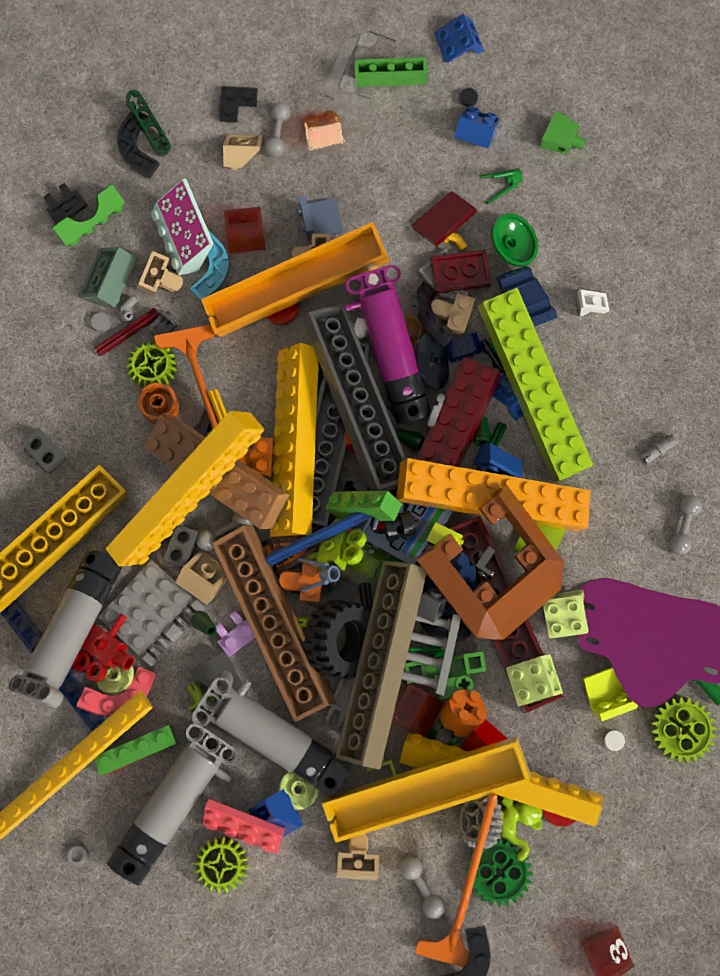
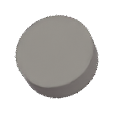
[91,313,111,332]
[67,845,88,866]

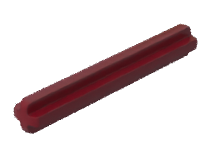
[94,308,160,356]

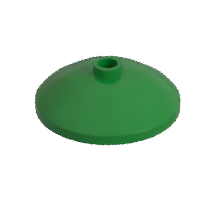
[491,213,538,267]

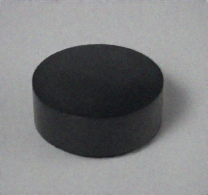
[460,88,478,107]

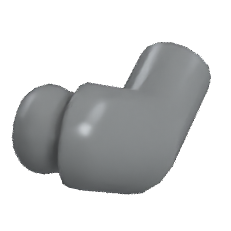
[120,295,138,322]

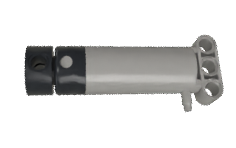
[8,549,123,708]
[192,671,352,798]
[106,722,238,886]

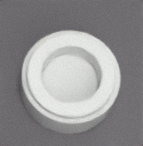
[604,731,625,751]

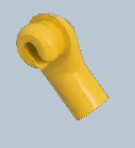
[443,232,468,252]

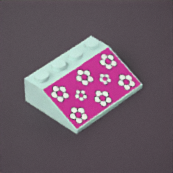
[151,179,214,275]

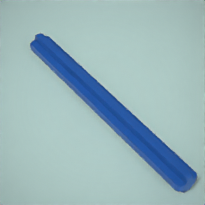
[266,512,372,566]

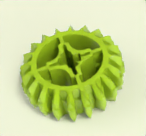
[126,340,178,388]
[194,836,249,894]

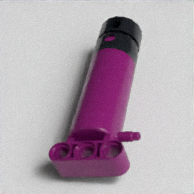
[344,265,431,424]

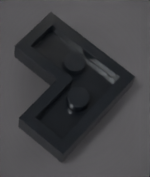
[219,86,258,123]

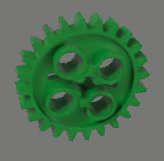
[466,838,533,907]

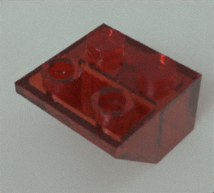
[224,207,266,254]
[392,684,444,738]

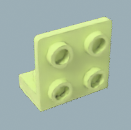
[543,590,588,638]
[506,655,563,706]

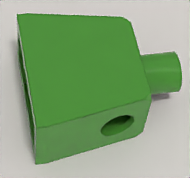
[540,111,586,155]

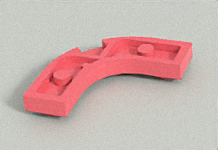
[76,667,157,717]

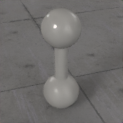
[264,102,291,158]
[669,495,702,555]
[196,512,253,551]
[399,856,445,919]

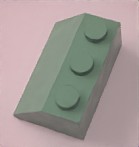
[79,247,136,308]

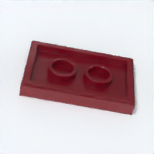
[412,191,477,247]
[430,250,491,294]

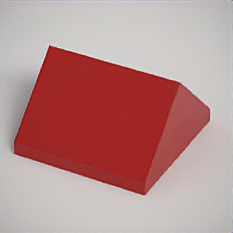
[459,719,508,752]

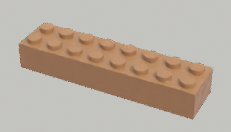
[144,415,289,529]

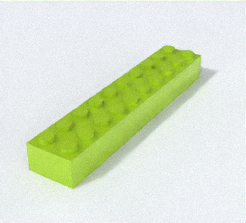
[477,288,594,482]

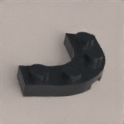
[117,109,160,179]
[412,281,454,347]
[440,925,491,976]

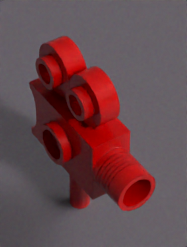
[73,613,135,682]

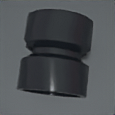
[382,511,416,542]

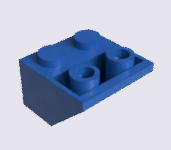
[454,107,501,148]
[473,443,523,478]
[248,789,304,837]

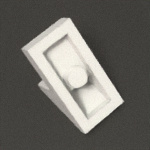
[577,290,609,316]

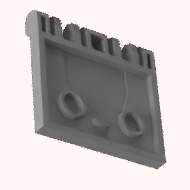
[98,560,205,667]

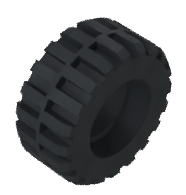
[303,600,371,679]

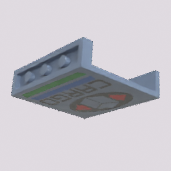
[353,489,453,566]

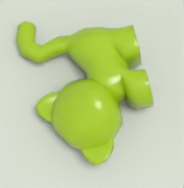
[500,797,542,861]

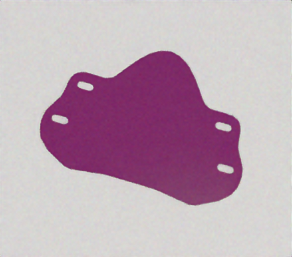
[578,577,720,707]

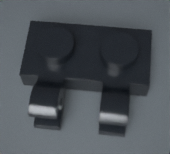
[43,183,88,224]

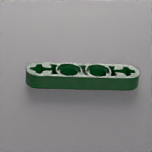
[125,90,171,156]

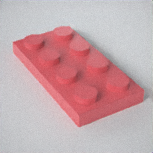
[202,799,285,854]

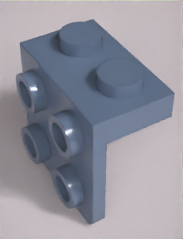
[297,196,343,240]

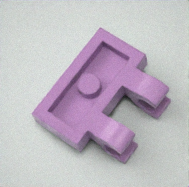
[215,610,255,658]

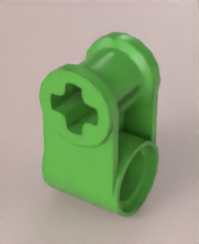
[437,675,473,700]

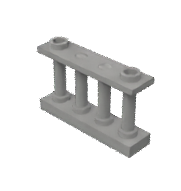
[400,614,461,696]

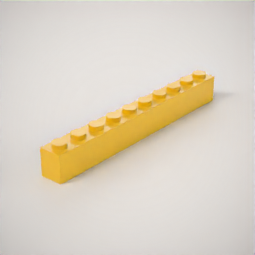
[399,733,604,827]

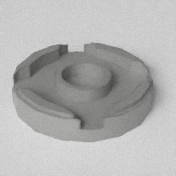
[426,393,446,430]

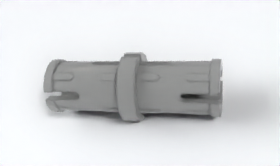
[640,434,678,465]

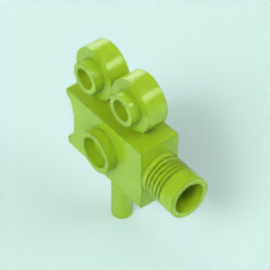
[306,519,367,571]

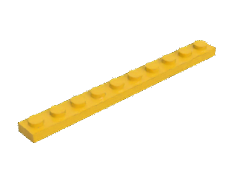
[0,691,153,839]

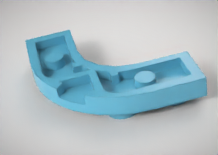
[190,230,229,302]

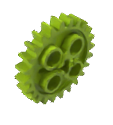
[650,697,717,763]

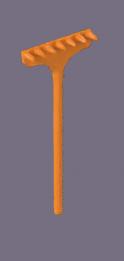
[154,324,219,429]
[415,793,497,967]

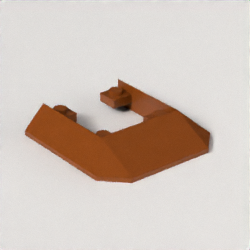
[416,484,564,640]

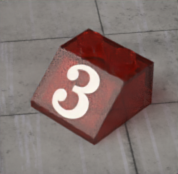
[580,926,634,976]

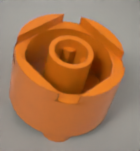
[138,383,179,425]
[440,690,487,737]

